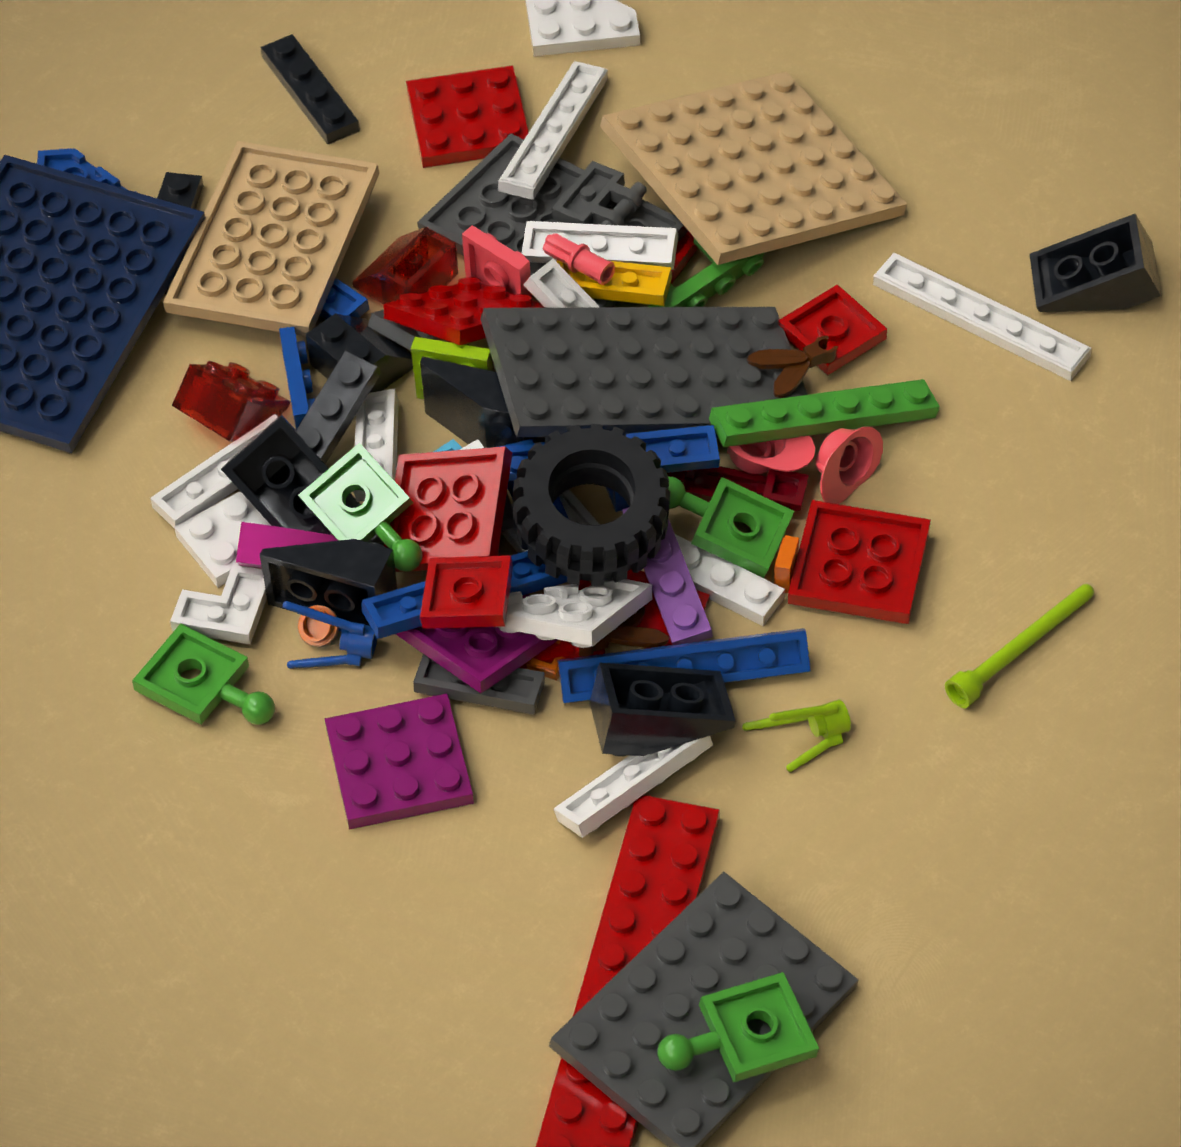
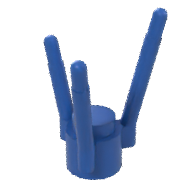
[283,601,377,669]

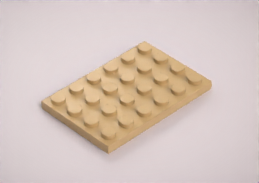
[163,141,380,336]

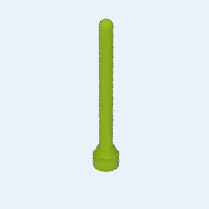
[944,584,1094,708]

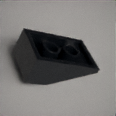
[1029,214,1161,312]
[420,357,537,448]
[221,414,361,535]
[260,539,398,626]
[590,662,736,757]

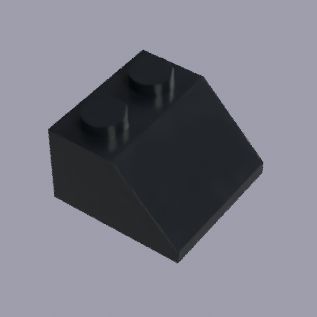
[306,314,413,393]

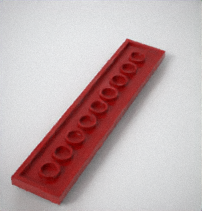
[536,795,720,1147]

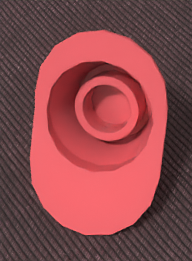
[815,427,883,504]
[727,435,815,474]

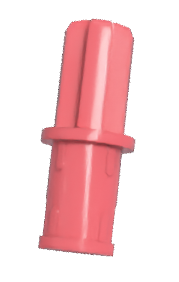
[543,233,615,285]

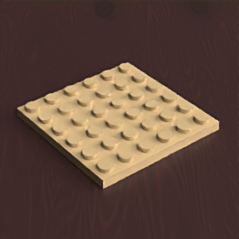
[600,71,907,265]

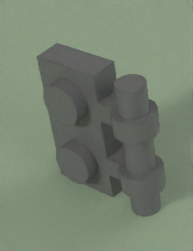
[552,161,647,226]

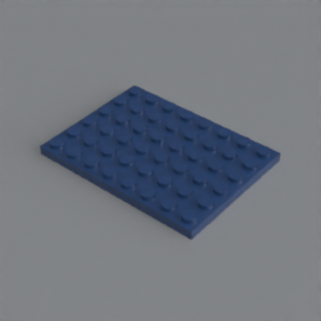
[0,154,205,453]

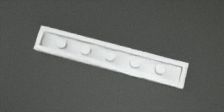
[498,61,608,200]
[873,253,1091,381]

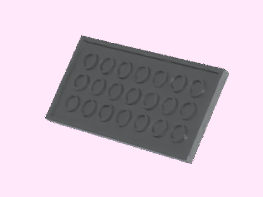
[480,307,808,437]

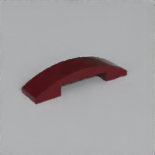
[667,466,809,512]

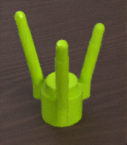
[742,699,851,772]

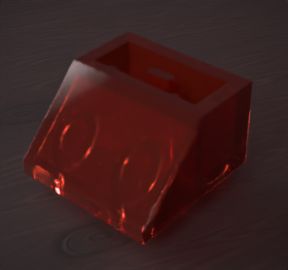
[352,227,459,305]
[172,361,291,442]

